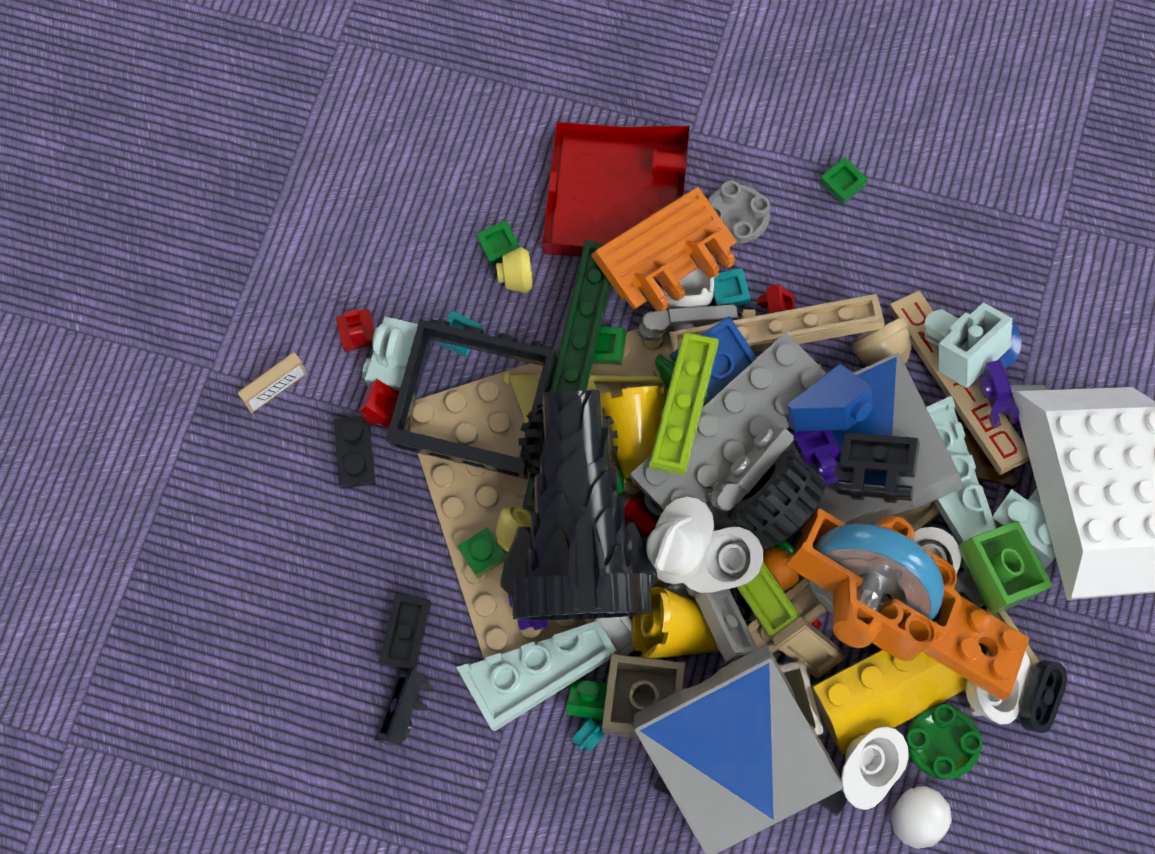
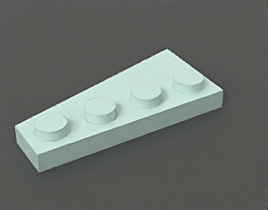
[926,396,996,544]
[456,621,619,732]

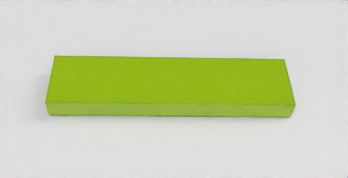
[649,332,719,476]

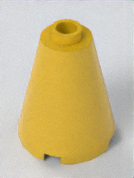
[601,386,666,485]
[631,585,719,659]

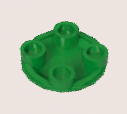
[906,704,983,780]

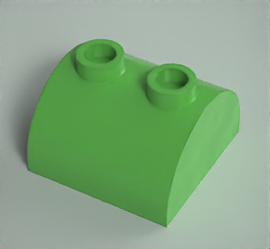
[958,521,1053,615]

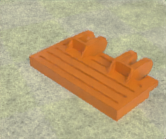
[591,187,737,311]

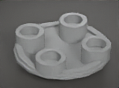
[707,181,770,244]

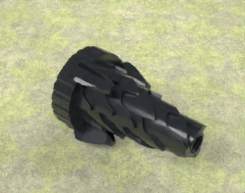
[501,389,658,621]

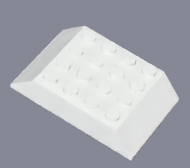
[1012,387,1155,600]

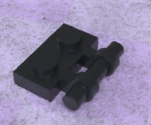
[837,432,920,503]

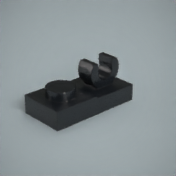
[374,670,434,746]

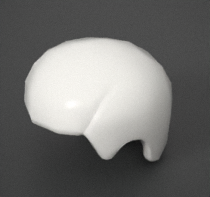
[661,268,714,309]
[891,786,952,849]

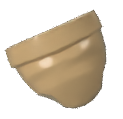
[852,317,911,366]

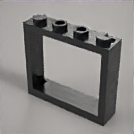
[386,318,557,479]

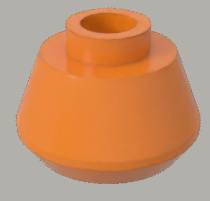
[763,547,799,591]

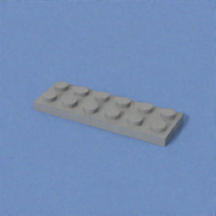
[629,332,827,512]

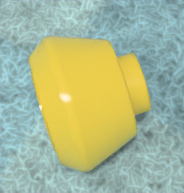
[496,247,533,294]
[495,506,530,551]

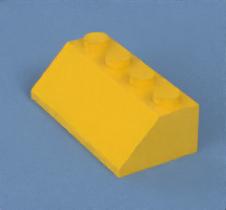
[811,620,968,755]

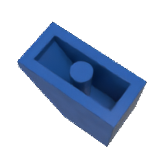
[787,364,873,431]

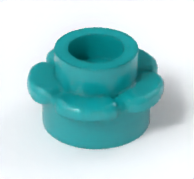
[571,718,605,752]

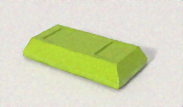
[737,561,801,640]

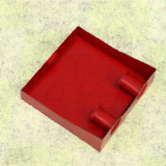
[542,122,690,257]

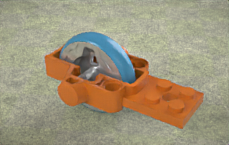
[785,508,1030,701]

